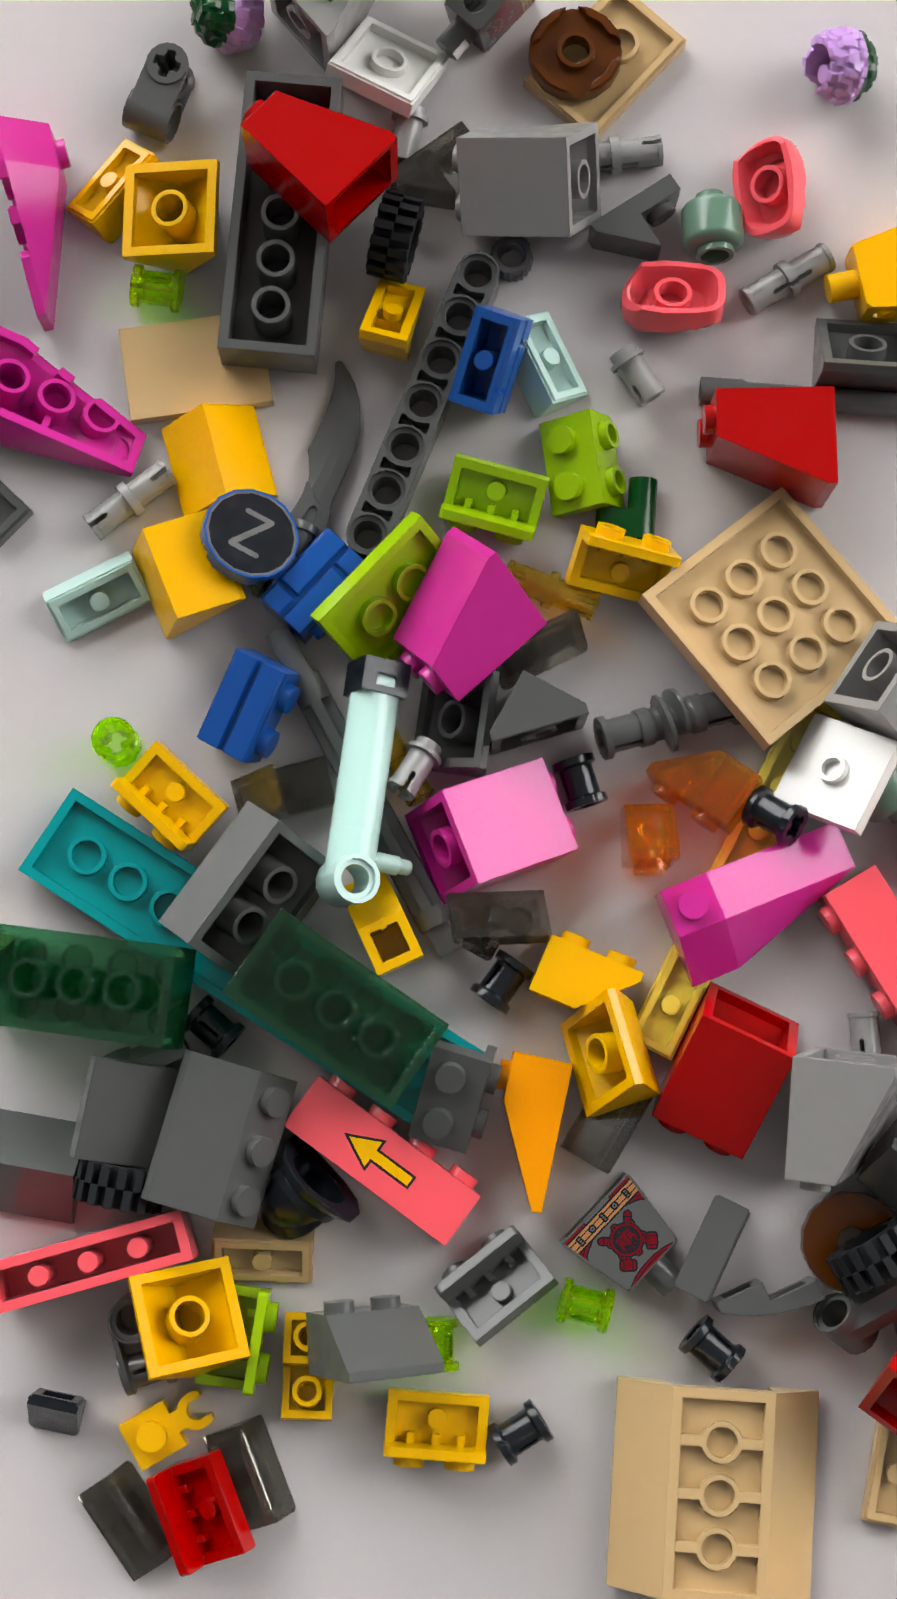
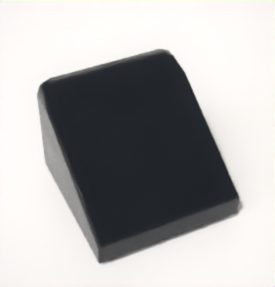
[27,1388,86,1436]

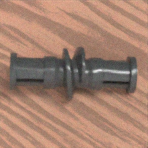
[593,688,741,760]

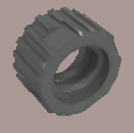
[491,237,533,283]

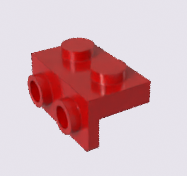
[146,1448,256,1577]

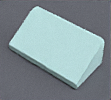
[516,311,589,418]
[43,551,151,643]

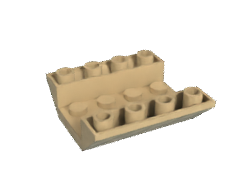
[606,1375,819,1599]

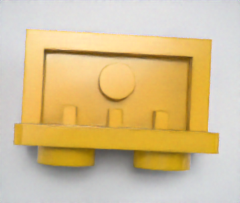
[564,522,682,602]
[110,741,231,851]
[383,1387,490,1472]

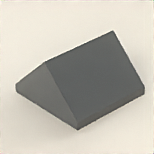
[812,318,897,392]
[414,670,500,778]
[489,670,589,755]
[0,1108,79,1224]

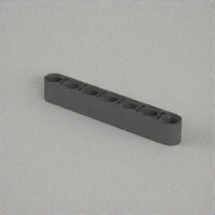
[346,251,500,560]

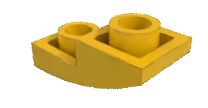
[281,1312,334,1422]

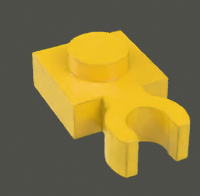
[118,1388,215,1471]

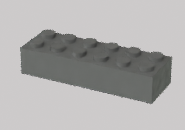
[217,70,344,374]

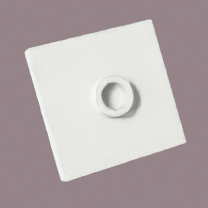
[324,16,450,118]
[774,713,897,836]

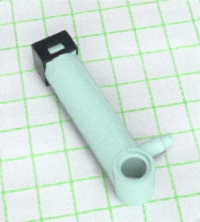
[315,654,413,907]

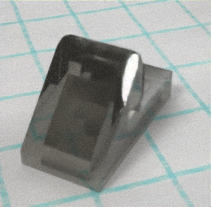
[385,121,470,210]
[230,756,335,820]
[446,890,552,961]

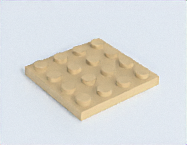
[637,487,897,751]

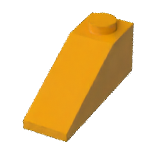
[496,1051,573,1213]

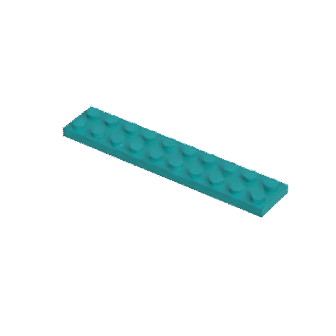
[18,788,485,1124]

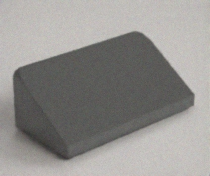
[675,1195,751,1302]

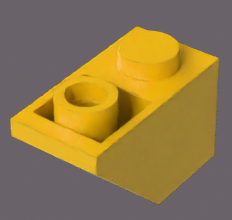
[344,872,424,979]
[527,930,644,1010]

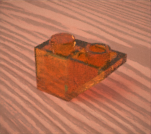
[646,750,763,835]
[620,804,680,877]

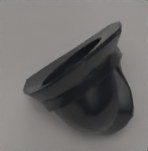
[261,1134,360,1240]

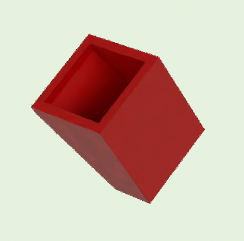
[240,91,398,243]
[697,386,838,508]
[651,981,799,1160]

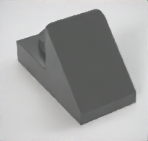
[587,174,681,261]

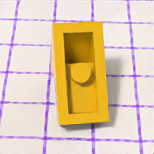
[358,278,426,361]

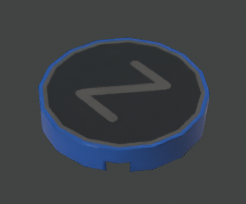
[200,489,299,585]

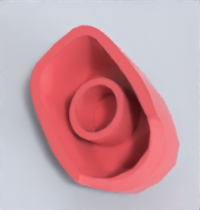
[732,136,806,241]
[620,260,726,333]

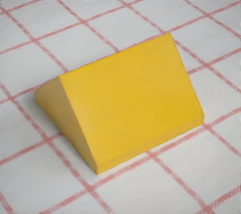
[122,159,220,274]
[161,403,278,516]
[131,510,247,639]
[560,987,661,1118]
[128,1256,251,1380]

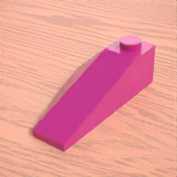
[0,116,71,331]
[0,326,146,478]
[654,824,856,987]

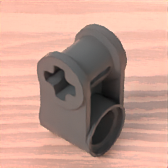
[122,42,195,144]
[108,1292,178,1396]

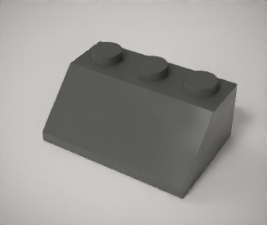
[158,801,326,989]
[141,1049,298,1229]

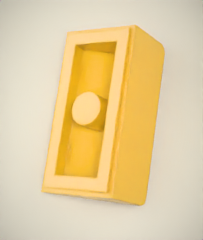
[66,139,160,244]

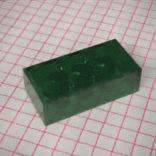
[222,908,449,1110]
[0,924,197,1050]

